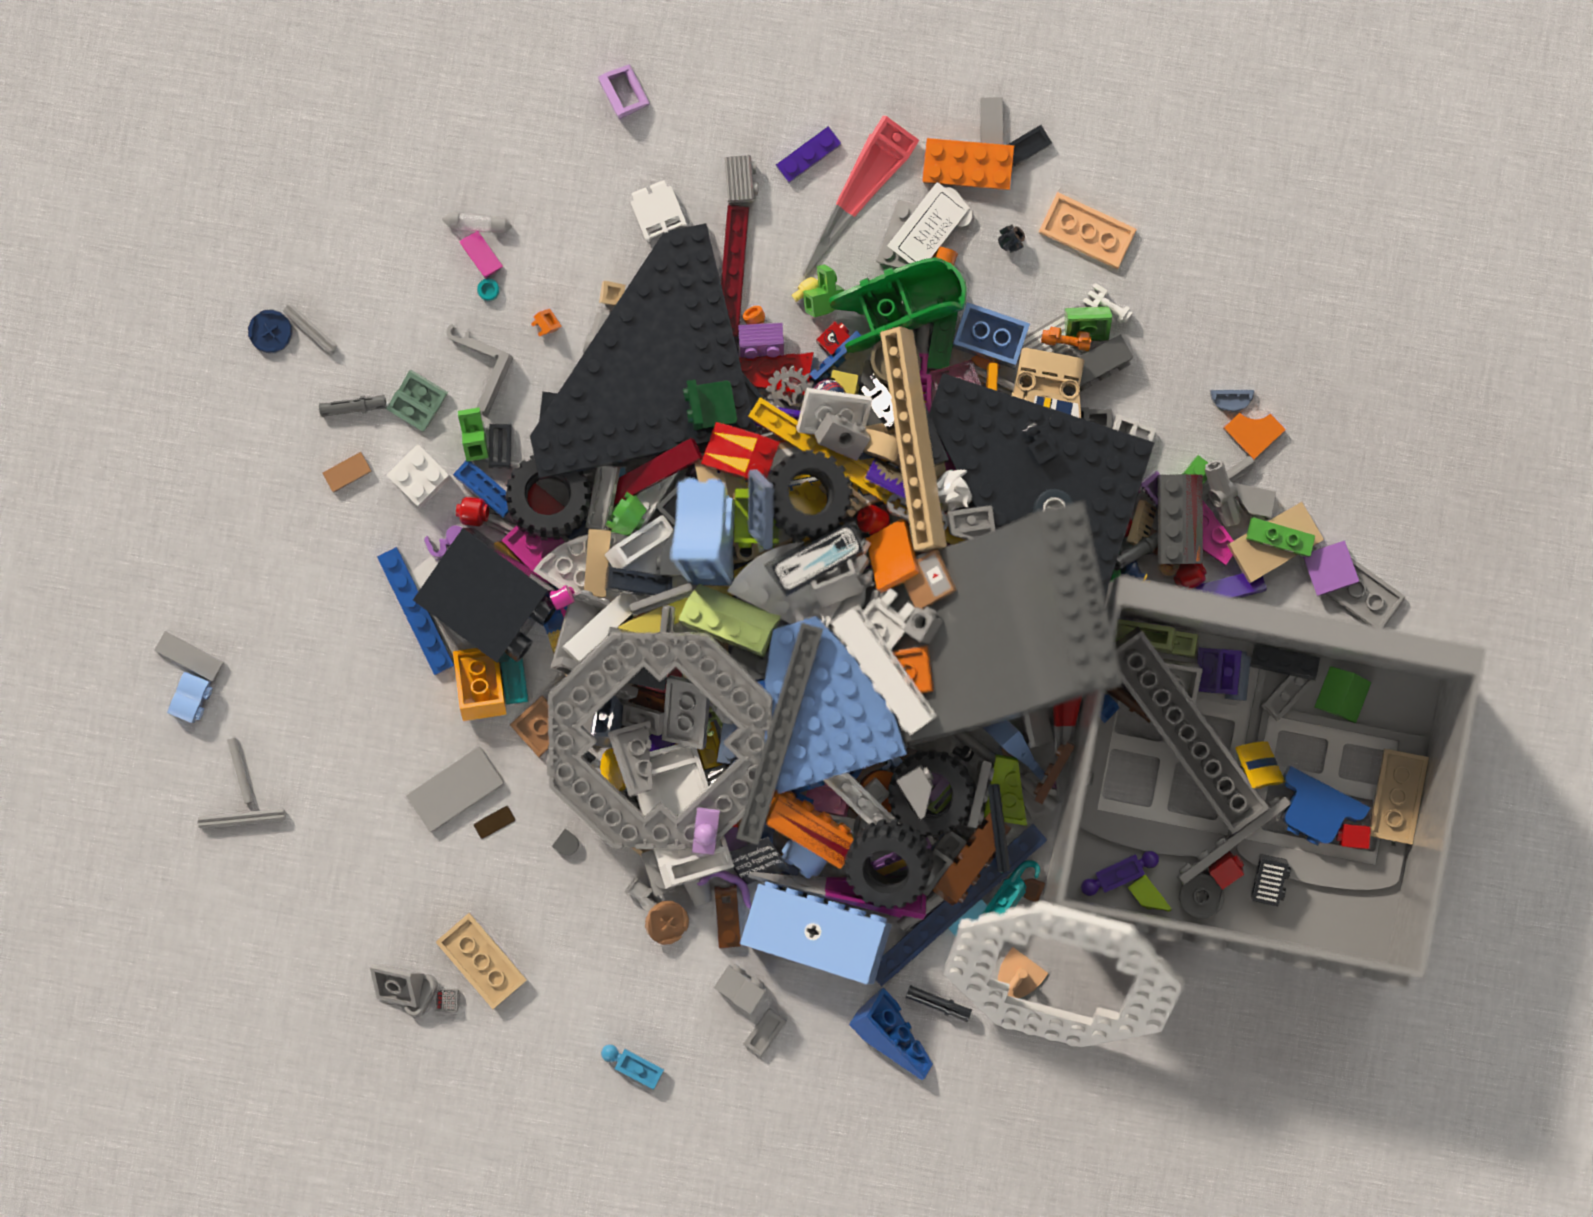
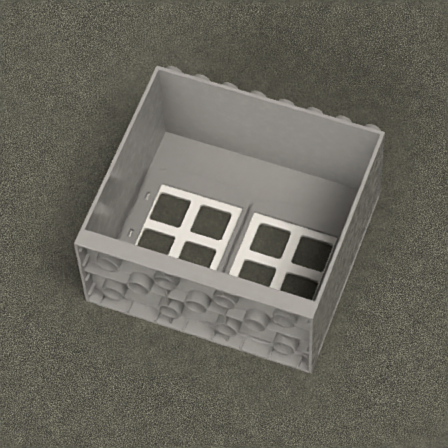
[1043,576,1486,988]

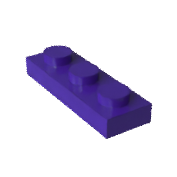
[776,126,841,183]

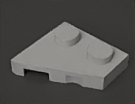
[946,506,995,540]

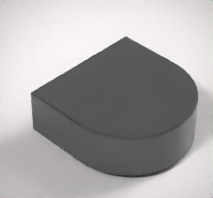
[552,829,579,855]

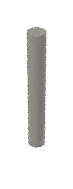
[227,738,253,804]

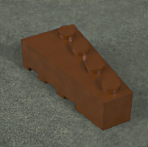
[932,813,1012,906]

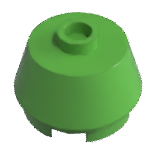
[605,492,647,536]

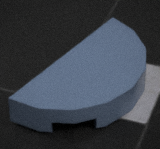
[1210,390,1254,413]

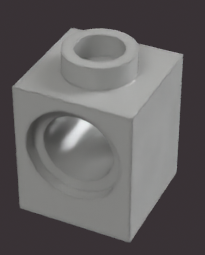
[903,606,943,644]

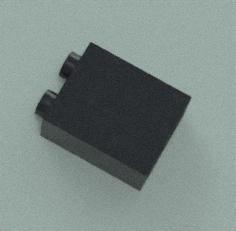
[413,528,558,663]

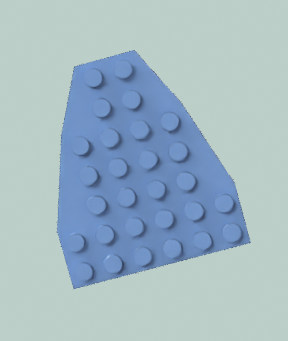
[765,616,907,794]

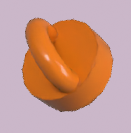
[742,305,765,325]

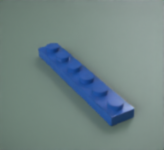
[377,547,455,675]

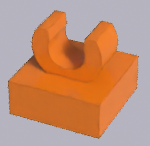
[531,308,562,336]

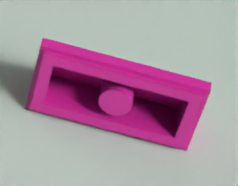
[459,231,503,279]

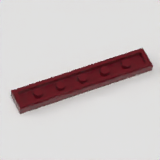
[721,205,749,338]
[590,438,703,508]

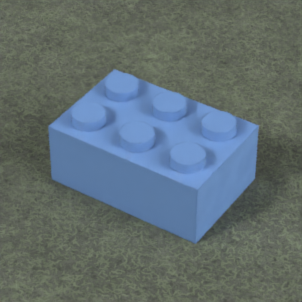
[952,302,1030,369]

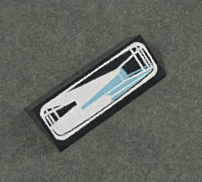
[764,522,864,597]

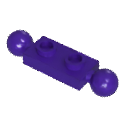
[1081,851,1159,896]

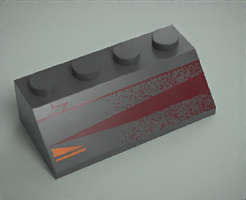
[1158,474,1203,564]

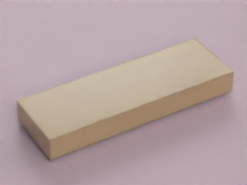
[584,529,611,597]

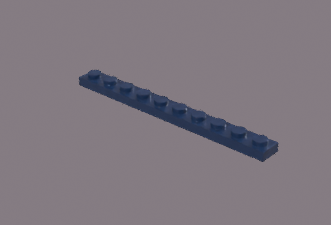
[875,823,1047,987]

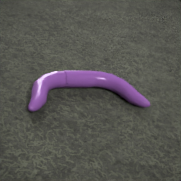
[697,870,751,909]

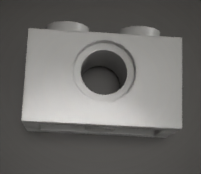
[814,412,870,461]

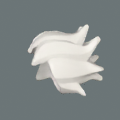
[937,470,972,512]

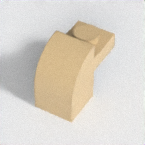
[863,429,901,468]

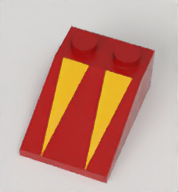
[701,422,780,481]

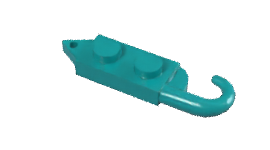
[982,860,1041,916]

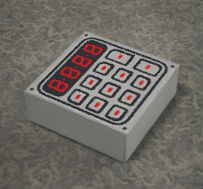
[435,989,458,1012]

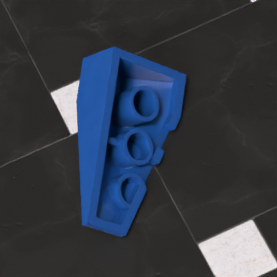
[849,987,933,1080]

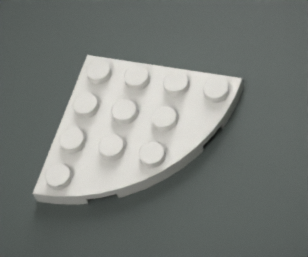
[533,533,629,602]
[727,542,818,624]

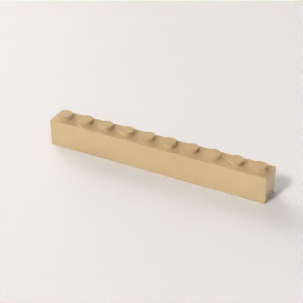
[880,327,947,552]

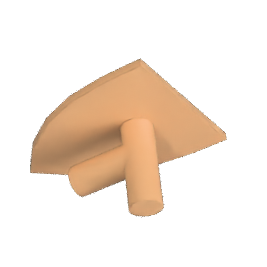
[998,947,1048,999]

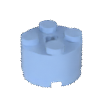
[782,839,828,879]

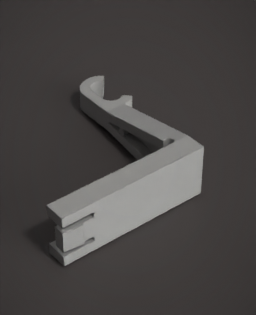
[447,324,514,415]

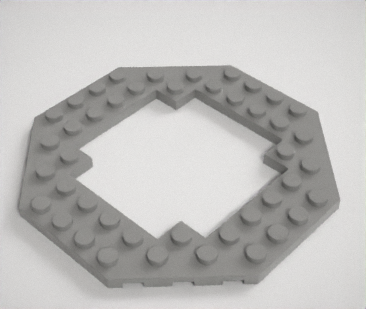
[548,632,772,850]

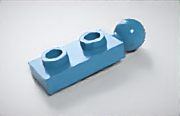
[601,1044,664,1090]

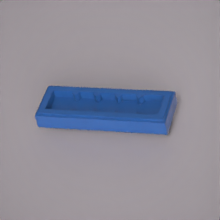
[453,460,509,518]

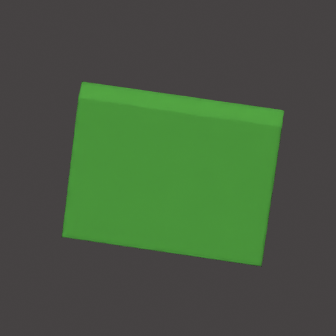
[1065,307,1112,341]
[1314,666,1372,723]

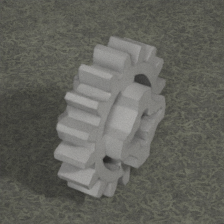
[766,366,814,411]

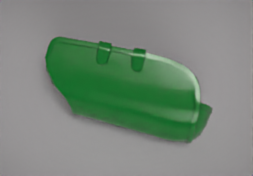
[829,258,967,353]

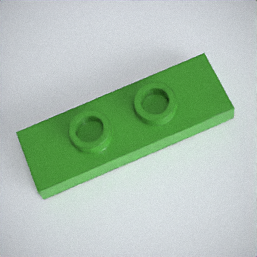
[1246,517,1315,557]

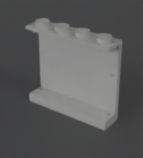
[551,590,639,701]

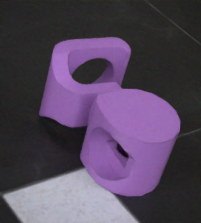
[424,525,462,560]

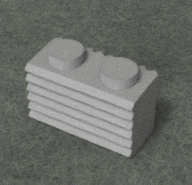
[724,155,758,204]

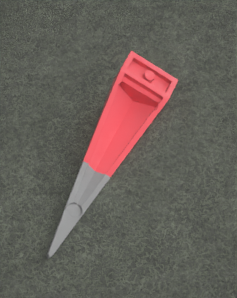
[802,116,919,276]

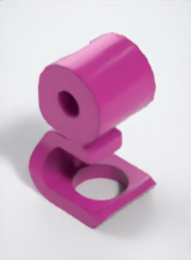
[549,585,575,617]

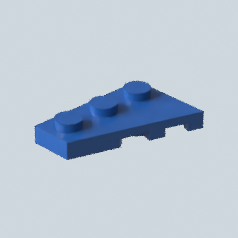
[809,331,862,385]

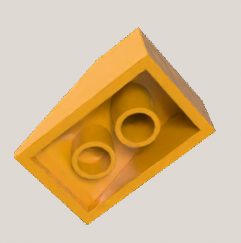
[453,648,507,721]

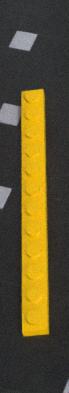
[748,398,967,545]

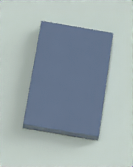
[748,469,773,550]

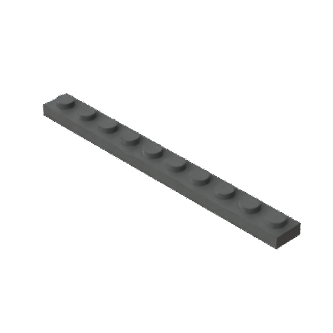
[737,622,823,845]

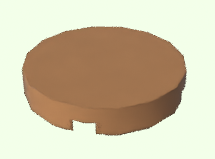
[645,901,689,945]

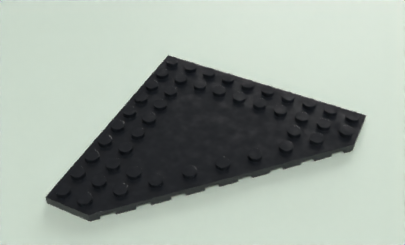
[530,223,756,480]
[929,373,1155,598]

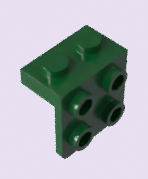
[683,379,737,430]

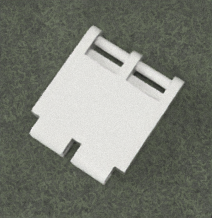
[631,181,688,243]

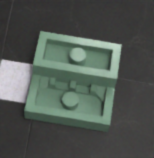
[386,370,448,432]

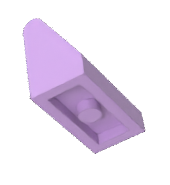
[598,65,650,120]

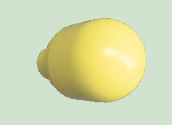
[791,277,819,302]

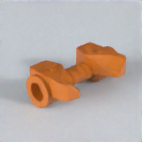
[1041,326,1091,352]

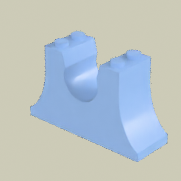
[671,479,735,586]

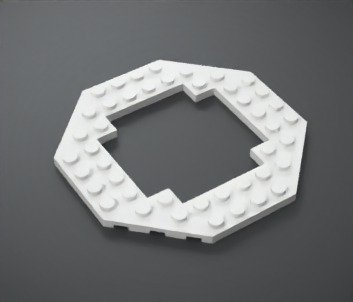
[943,902,1184,1047]

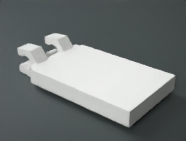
[840,589,915,677]

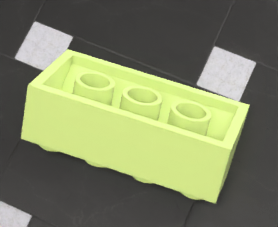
[679,584,781,658]

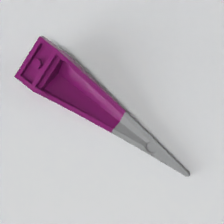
[748,872,926,920]

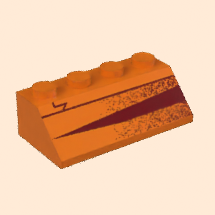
[766,789,853,869]

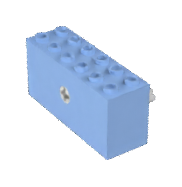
[740,881,892,984]

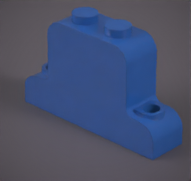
[1282,766,1370,846]

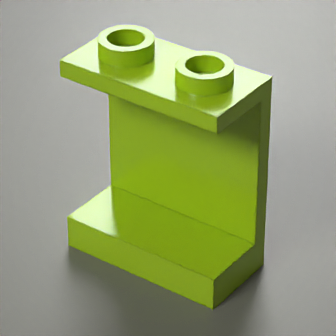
[734,489,779,548]

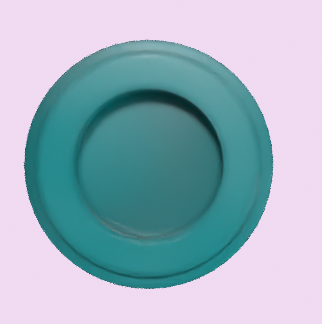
[477,278,500,301]

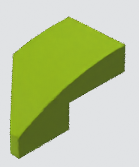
[1128,875,1172,912]

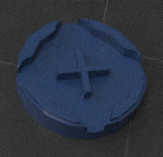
[248,309,292,354]

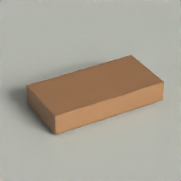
[322,452,372,493]

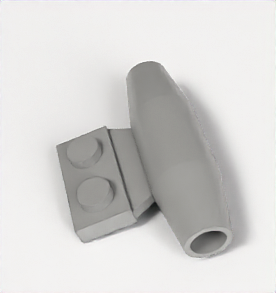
[641,850,712,906]

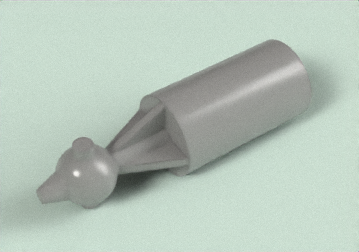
[829,570,875,628]

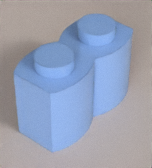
[167,672,213,723]

